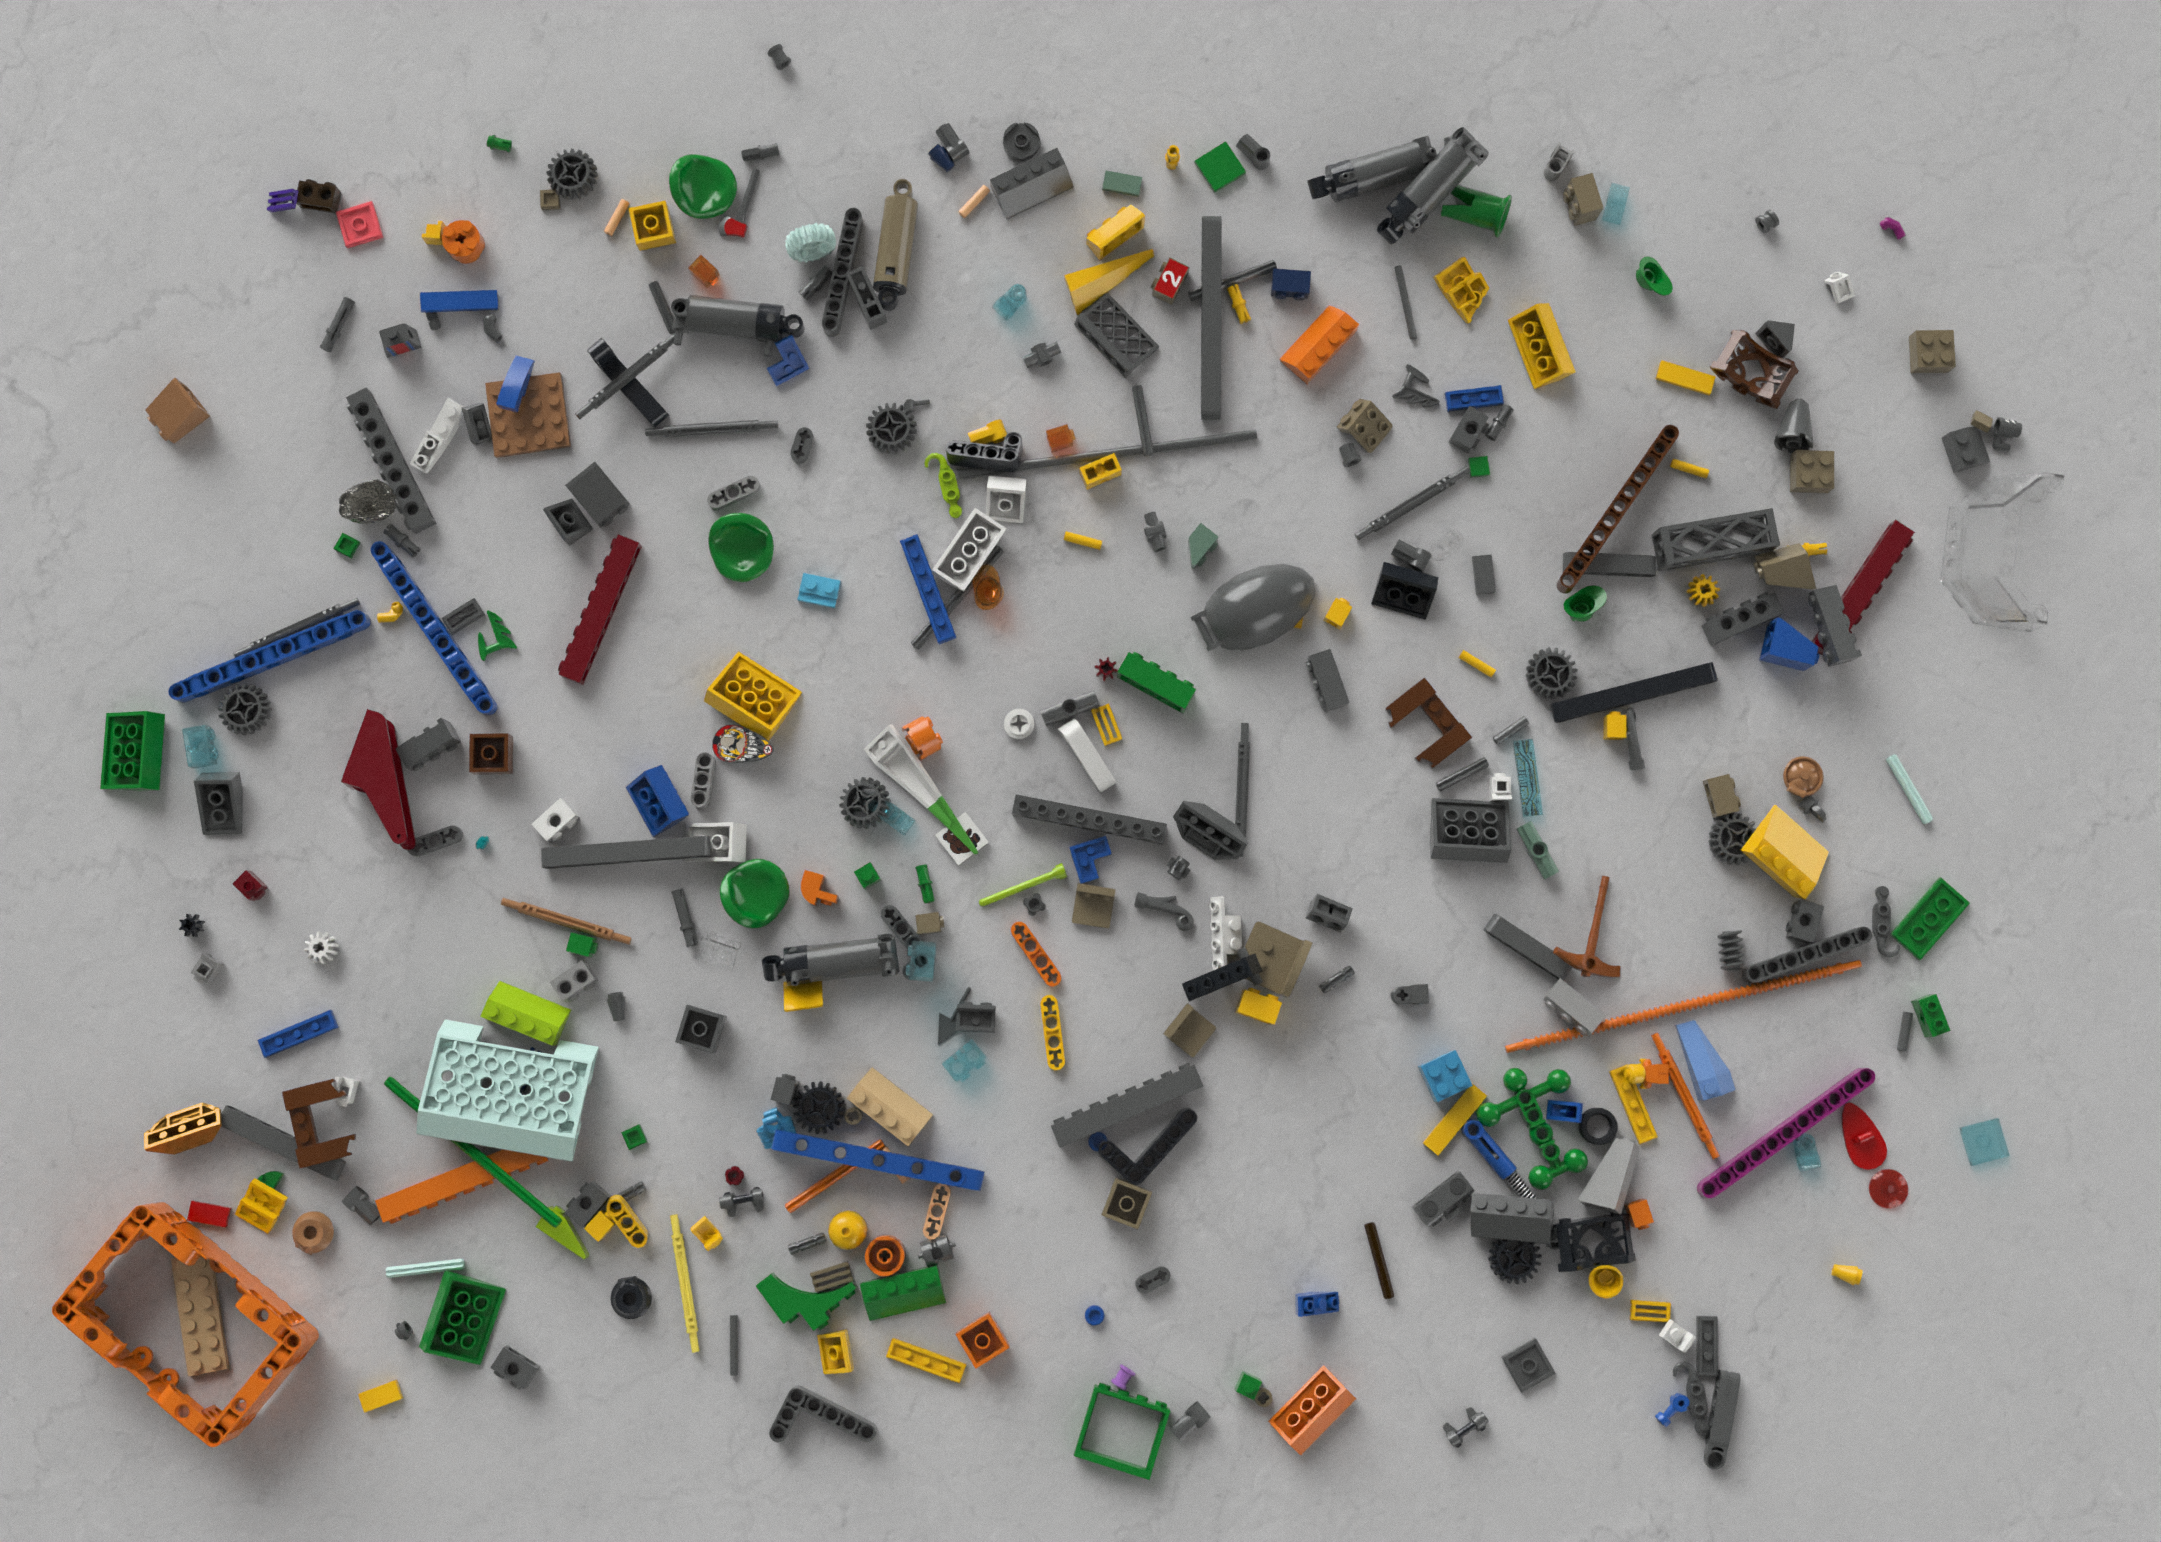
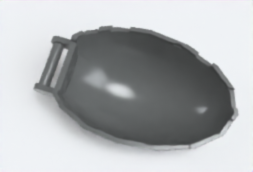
[1191,564,1316,652]

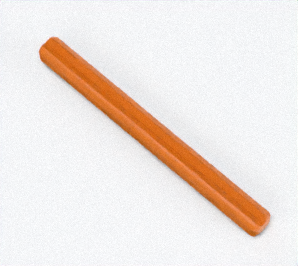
[785,1139,885,1213]

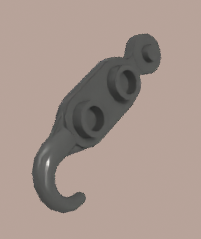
[1872,886,1900,958]
[1673,1362,1709,1434]

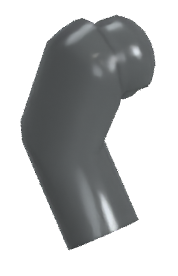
[483,314,502,342]

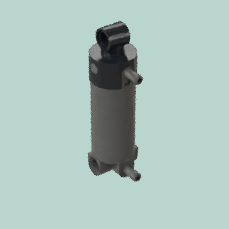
[1377,127,1489,244]
[1307,136,1437,202]
[671,295,805,357]
[762,934,900,986]

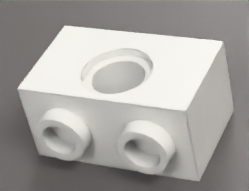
[532,798,579,843]

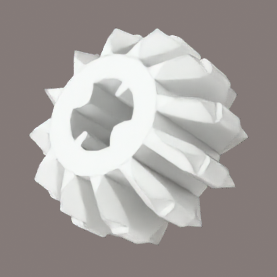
[304,931,339,964]

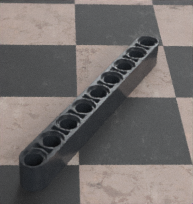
[1550,662,1718,723]

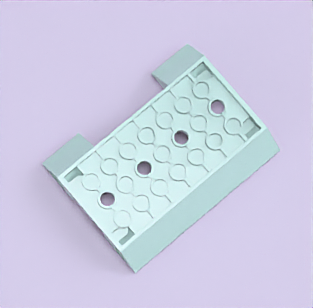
[416,1020,599,1162]

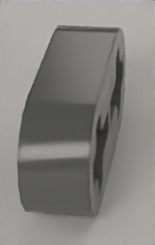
[790,427,814,464]
[1135,1266,1170,1294]

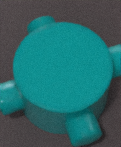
[475,836,489,850]

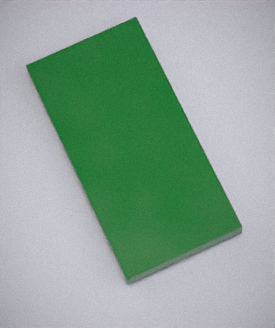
[1889,877,1970,960]

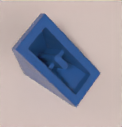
[1546,1100,1583,1123]

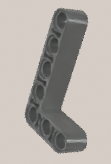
[769,1386,877,1442]

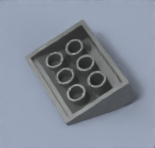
[1430,798,1511,863]

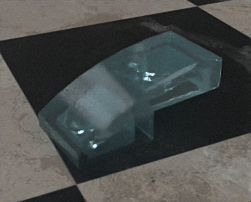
[1601,183,1630,225]

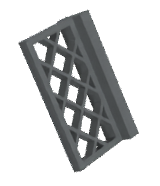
[1074,293,1159,378]

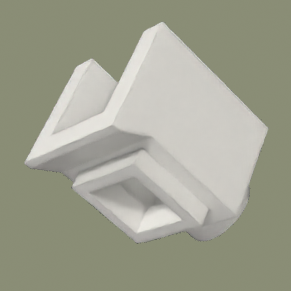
[1489,773,1512,801]
[332,1076,360,1107]

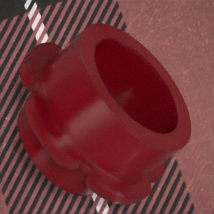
[725,1166,744,1186]

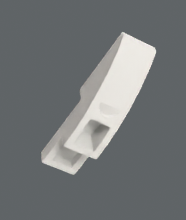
[410,398,464,474]

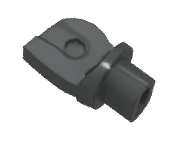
[1799,796,1827,823]

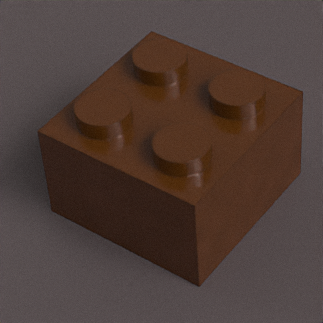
[469,733,513,775]

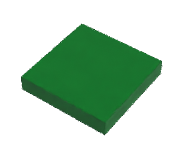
[1194,141,1246,193]

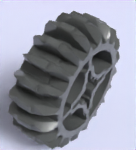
[546,148,598,200]
[866,403,917,454]
[1525,647,1578,699]
[218,683,272,735]
[839,777,891,829]
[1708,813,1757,865]

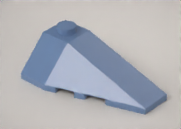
[1675,1020,1735,1101]

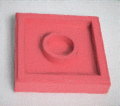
[336,201,384,249]

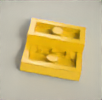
[235,1178,288,1234]

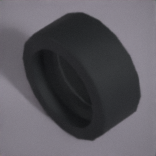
[1578,1108,1618,1145]

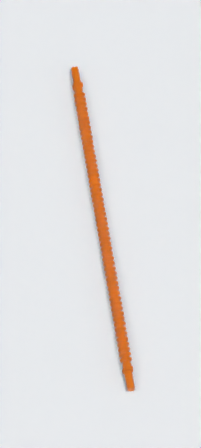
[1505,960,1862,1053]

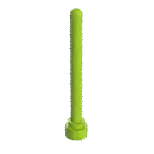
[979,863,1067,907]

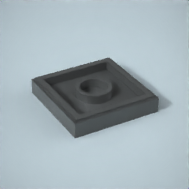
[1501,1338,1556,1393]

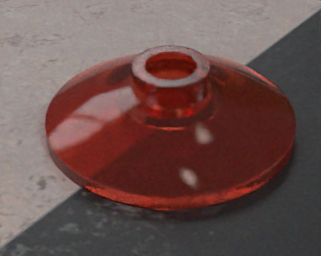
[1869,1169,1908,1208]

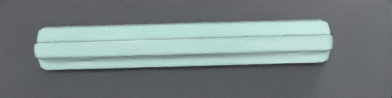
[1886,754,1933,824]
[386,1259,465,1278]

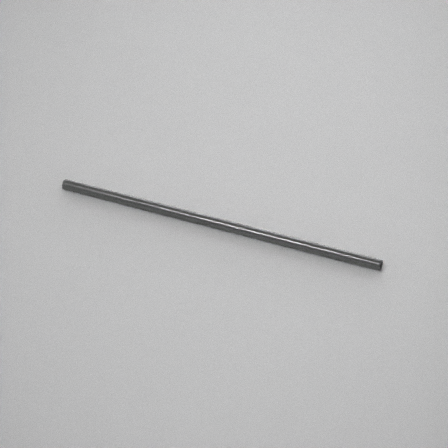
[957,429,1257,479]

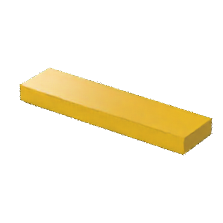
[1609,1064,1658,1144]
[1423,1083,1487,1156]
[886,1337,966,1384]

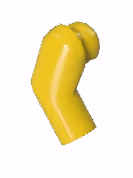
[377,602,403,623]

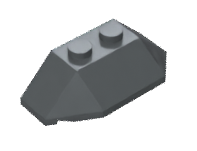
[1173,801,1248,860]

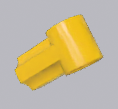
[968,419,1007,444]

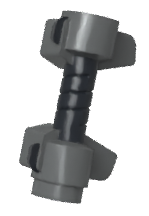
[719,1187,764,1217]
[1443,1407,1489,1448]

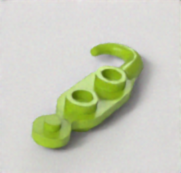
[924,453,962,518]

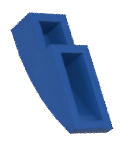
[496,356,535,413]

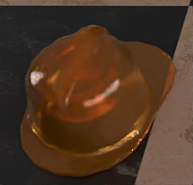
[973,564,1004,610]

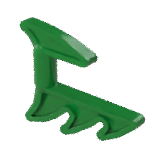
[478,610,517,661]

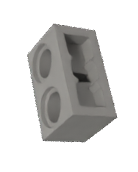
[550,960,598,1003]

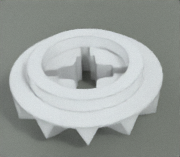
[1004,709,1034,740]

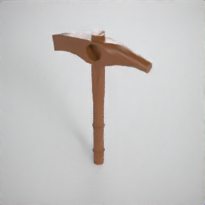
[1553,876,1621,977]

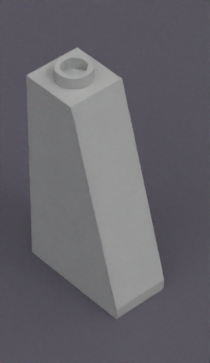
[1578,1137,1640,1215]

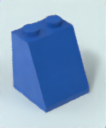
[1759,617,1820,671]

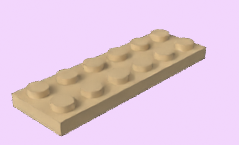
[171,1256,230,1377]

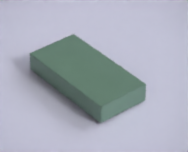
[1102,170,1142,197]

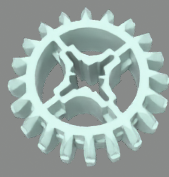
[785,223,836,263]

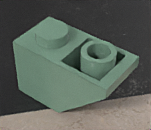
[1188,523,1218,569]

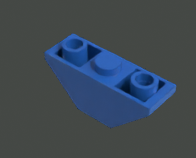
[1295,1291,1339,1317]

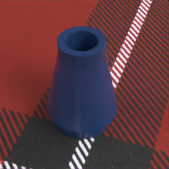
[928,144,955,172]

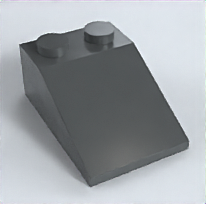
[194,772,243,835]

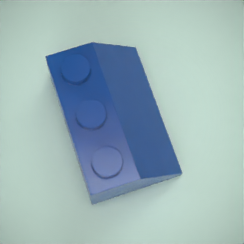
[626,765,689,837]

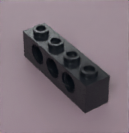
[1182,953,1263,1002]

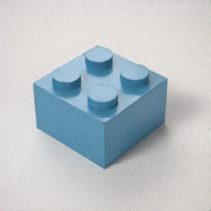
[1418,1050,1473,1102]

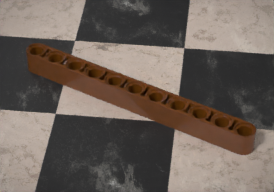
[1557,425,1679,594]

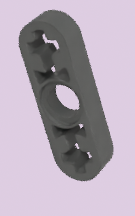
[407,825,463,857]

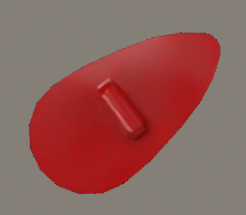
[1842,1102,1887,1170]

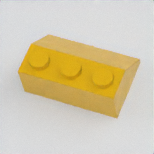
[1086,205,1145,261]

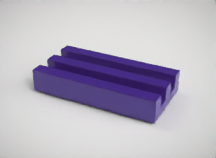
[267,189,298,212]

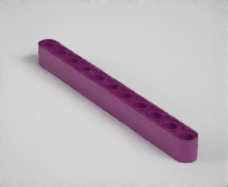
[1697,1068,1875,1198]

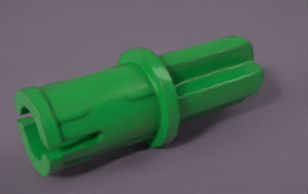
[915,864,935,904]

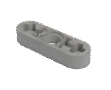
[707,476,760,510]

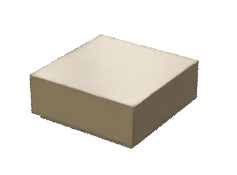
[540,189,561,210]
[1971,410,1993,433]

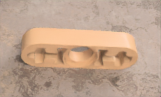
[923,1183,951,1240]

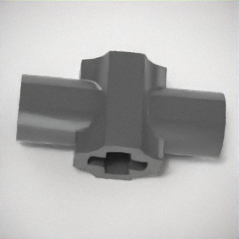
[1022,341,1062,368]
[1144,512,1166,552]

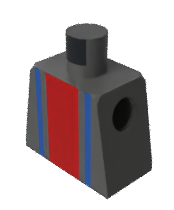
[379,323,422,358]

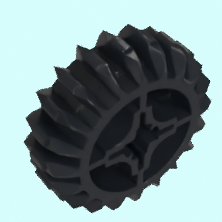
[793,1081,846,1134]
[1488,1239,1542,1284]

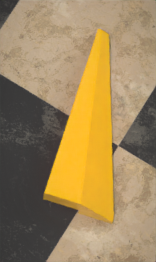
[1064,249,1154,315]

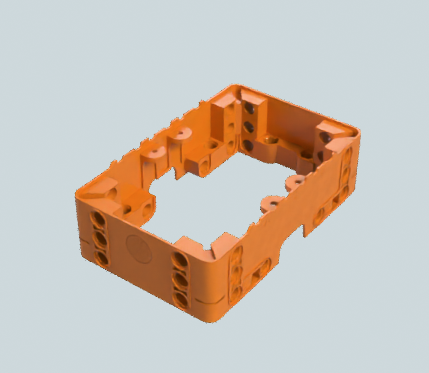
[52,1202,319,1447]

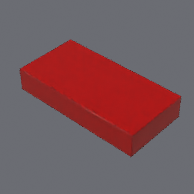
[187,1200,232,1227]

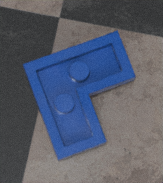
[767,335,809,386]
[1069,836,1112,884]

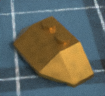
[144,1103,222,1155]

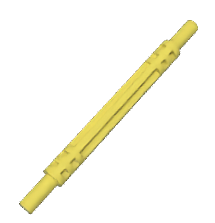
[670,1214,700,1353]

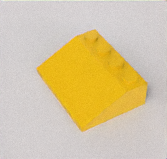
[704,651,802,741]
[1741,805,1829,900]

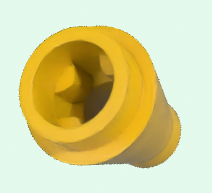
[1831,1264,1863,1285]

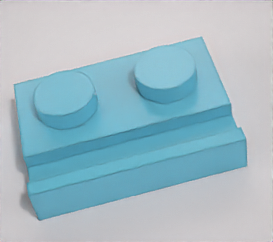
[797,573,841,608]

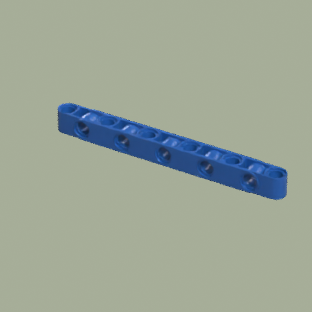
[371,541,497,716]
[168,610,371,703]
[771,1130,985,1191]

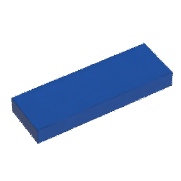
[1445,385,1504,412]

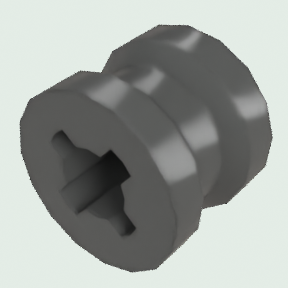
[1755,209,1779,233]

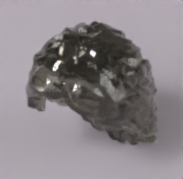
[339,479,396,524]

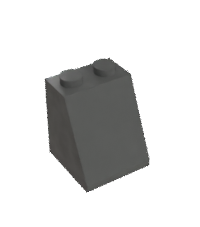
[565,462,630,528]

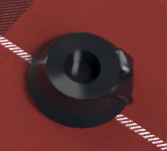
[610,1276,652,1319]

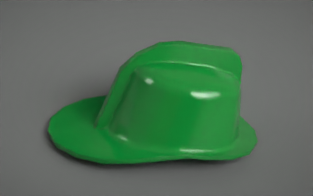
[1636,256,1673,296]
[1564,585,1607,622]

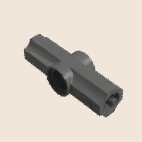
[1040,691,1100,727]

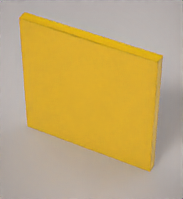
[783,981,823,1012]

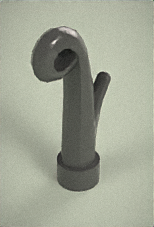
[1626,708,1645,770]
[1134,892,1194,931]

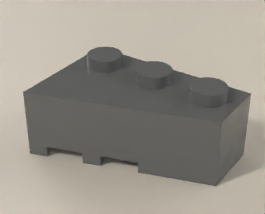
[396,718,461,771]

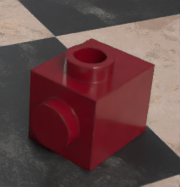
[232,870,268,901]

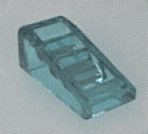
[873,802,915,835]

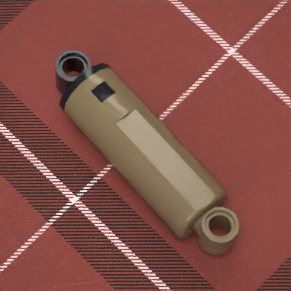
[873,179,918,311]

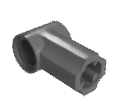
[936,123,970,163]
[1236,134,1271,170]
[1391,539,1432,572]
[342,1186,380,1225]
[1170,1401,1211,1442]

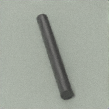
[1394,265,1417,339]

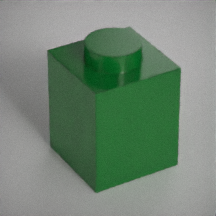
[854,862,881,890]
[566,932,598,957]
[1235,1371,1262,1400]

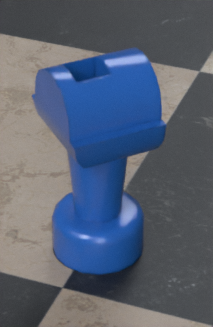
[1655,1393,1690,1428]

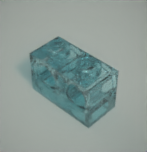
[942,1039,987,1082]

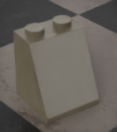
[1753,543,1816,590]

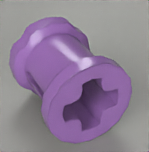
[1111,1364,1136,1391]

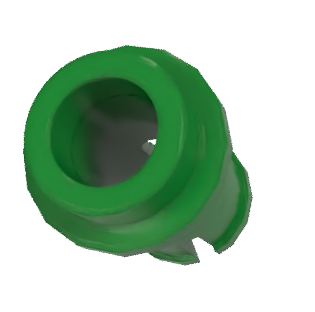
[487,135,512,152]

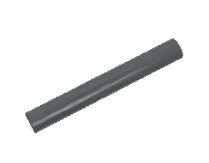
[730,1315,738,1376]

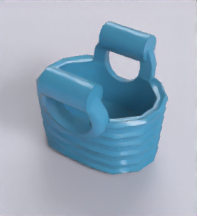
[756,1107,797,1149]

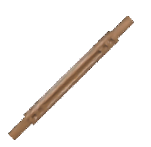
[501,898,632,945]

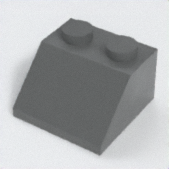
[1941,427,1990,473]

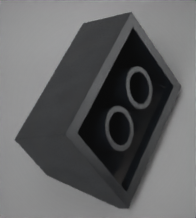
[1371,562,1439,620]

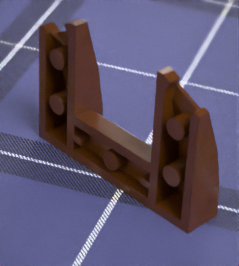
[1385,677,1472,768]
[282,1079,356,1169]

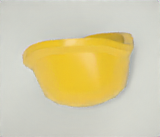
[1588,1264,1623,1298]

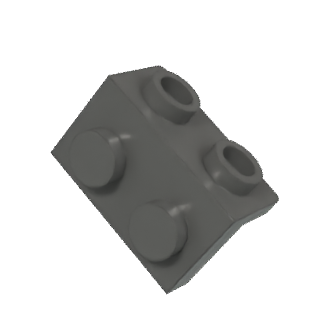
[956,1002,996,1033]

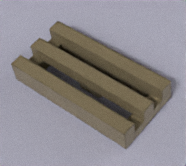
[810,1261,853,1292]

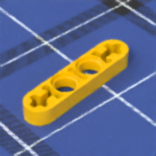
[1040,995,1065,1070]

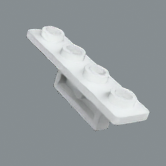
[1209,896,1242,970]

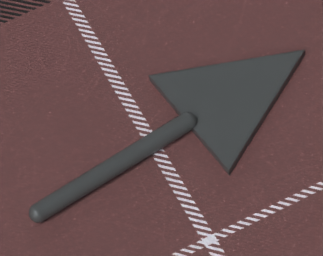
[938,987,971,1045]

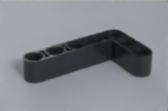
[587,338,669,428]
[1097,1108,1197,1185]

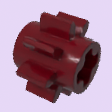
[1094,657,1118,682]

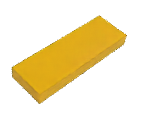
[1655,360,1716,396]

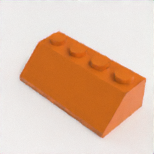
[1279,305,1359,384]
[1268,1365,1356,1455]

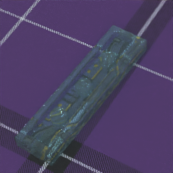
[1513,739,1543,817]

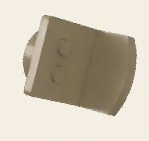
[1239,921,1313,997]

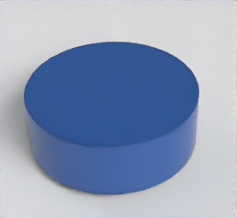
[1088,1132,1108,1152]
[1085,1305,1104,1326]

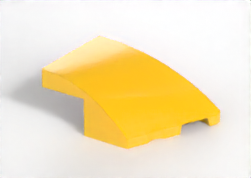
[1433,257,1489,324]

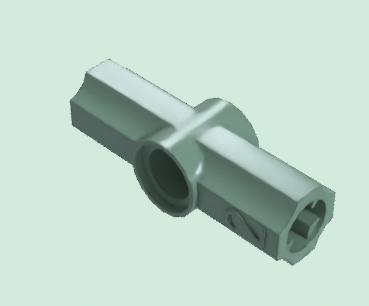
[1516,821,1559,880]

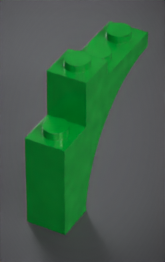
[756,1272,858,1331]

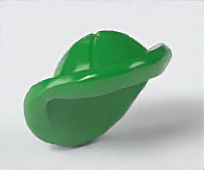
[669,154,737,219]
[708,513,774,582]
[720,859,790,928]

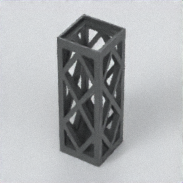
[1651,508,1780,571]

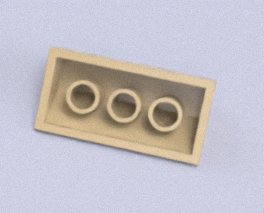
[847,1067,933,1146]

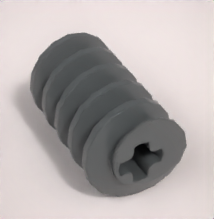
[1717,930,1745,970]

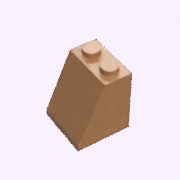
[145,378,210,443]

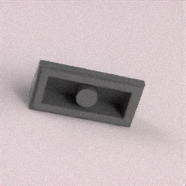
[461,403,492,445]

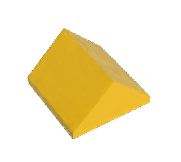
[817,1329,854,1374]

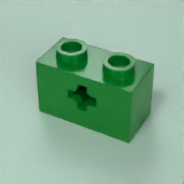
[1911,994,1951,1037]

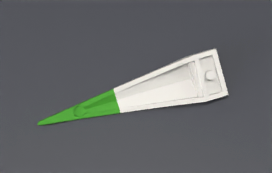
[864,724,978,854]

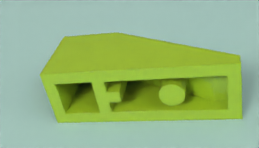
[535,1205,590,1259]

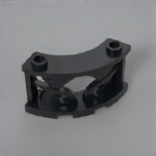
[1553,1212,1636,1272]

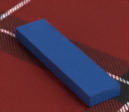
[420,290,498,313]
[258,1010,339,1058]

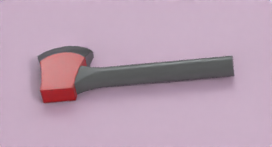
[718,168,760,238]

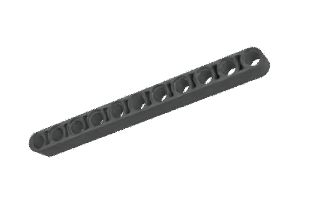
[1201,216,1222,420]

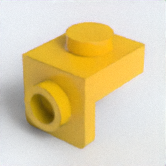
[690,1216,723,1251]

